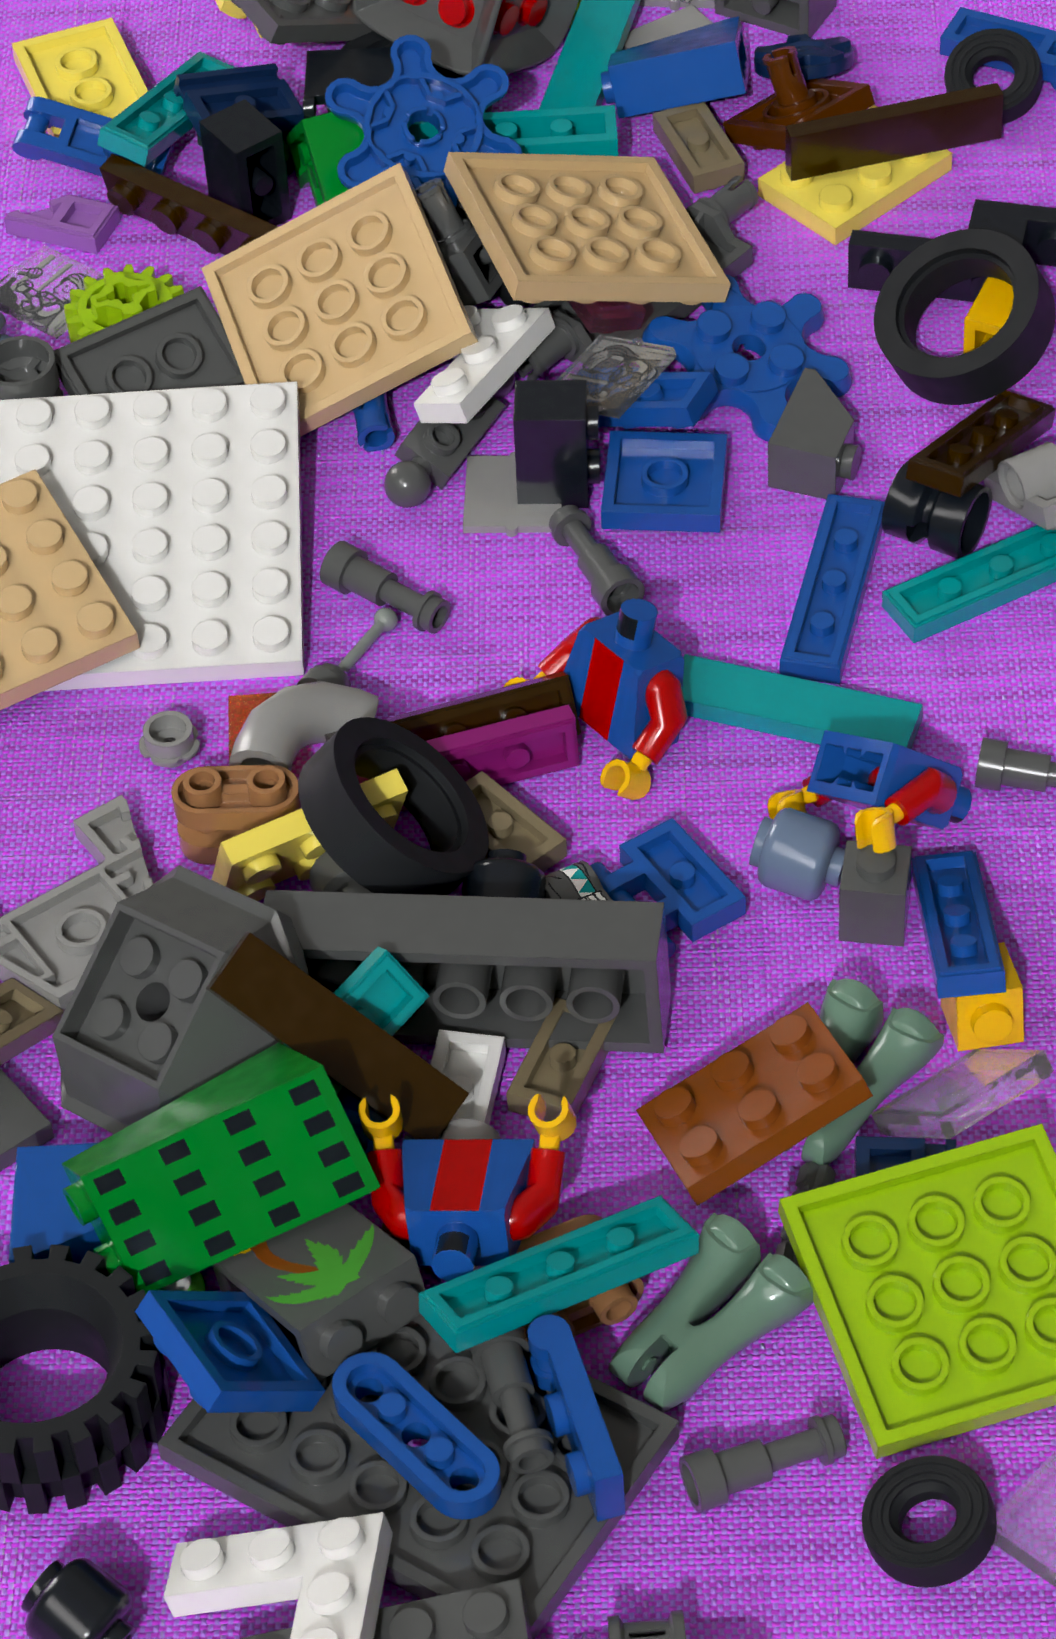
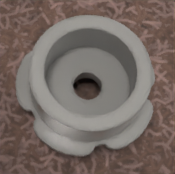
[139,711,200,768]

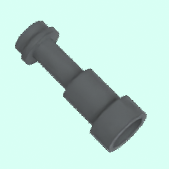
[549,505,645,615]
[320,541,451,634]
[975,737,1056,792]
[470,1326,554,1474]
[679,1414,847,1513]

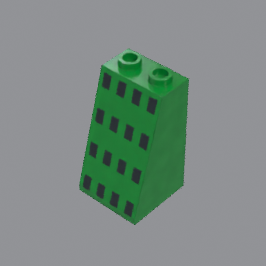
[61,1042,381,1294]

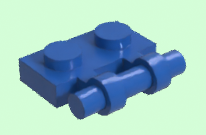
[590,818,746,958]

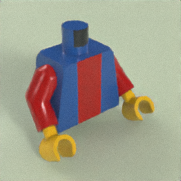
[504,598,687,800]
[767,730,972,853]
[358,1093,577,1281]

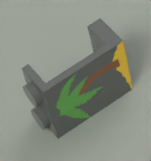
[212,1204,425,1382]

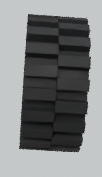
[0,1244,171,1514]

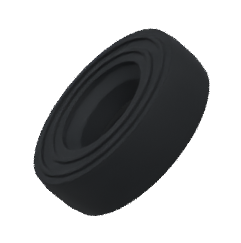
[944,28,1043,124]
[862,1456,997,1587]

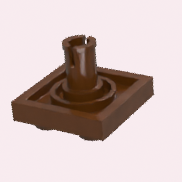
[723,46,875,152]

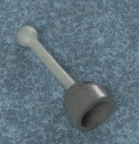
[297,608,398,687]

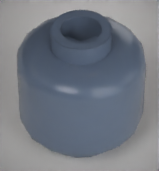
[749,808,845,901]

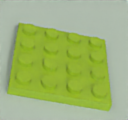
[778,1124,1056,1459]

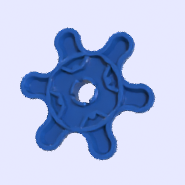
[325,35,522,208]
[642,274,852,442]

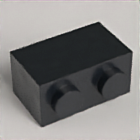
[199,99,292,226]
[513,380,601,508]

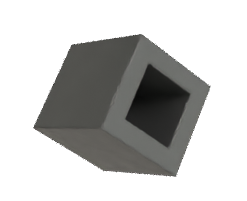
[839,840,912,947]

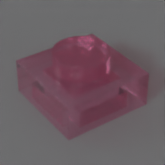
[568,301,646,334]

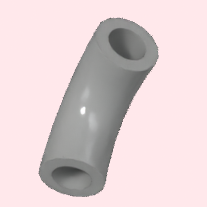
[229,681,379,771]

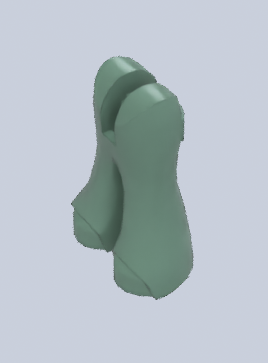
[786,978,944,1165]
[608,1212,813,1413]

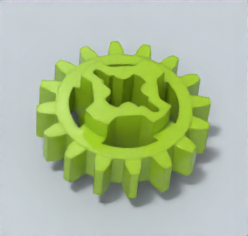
[64,264,184,343]

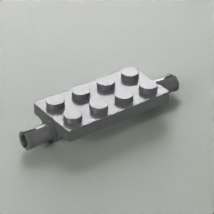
[516,175,759,380]

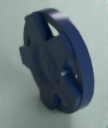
[754,34,855,80]

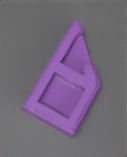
[4,195,121,254]

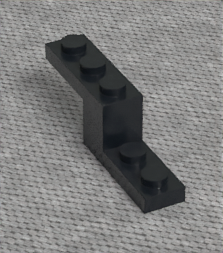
[848,199,1056,302]

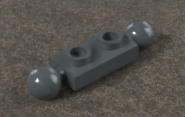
[384,373,515,508]

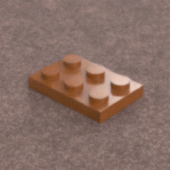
[636,1002,873,1206]

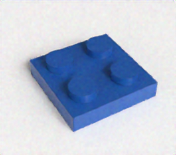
[601,431,728,533]
[135,1290,326,1413]

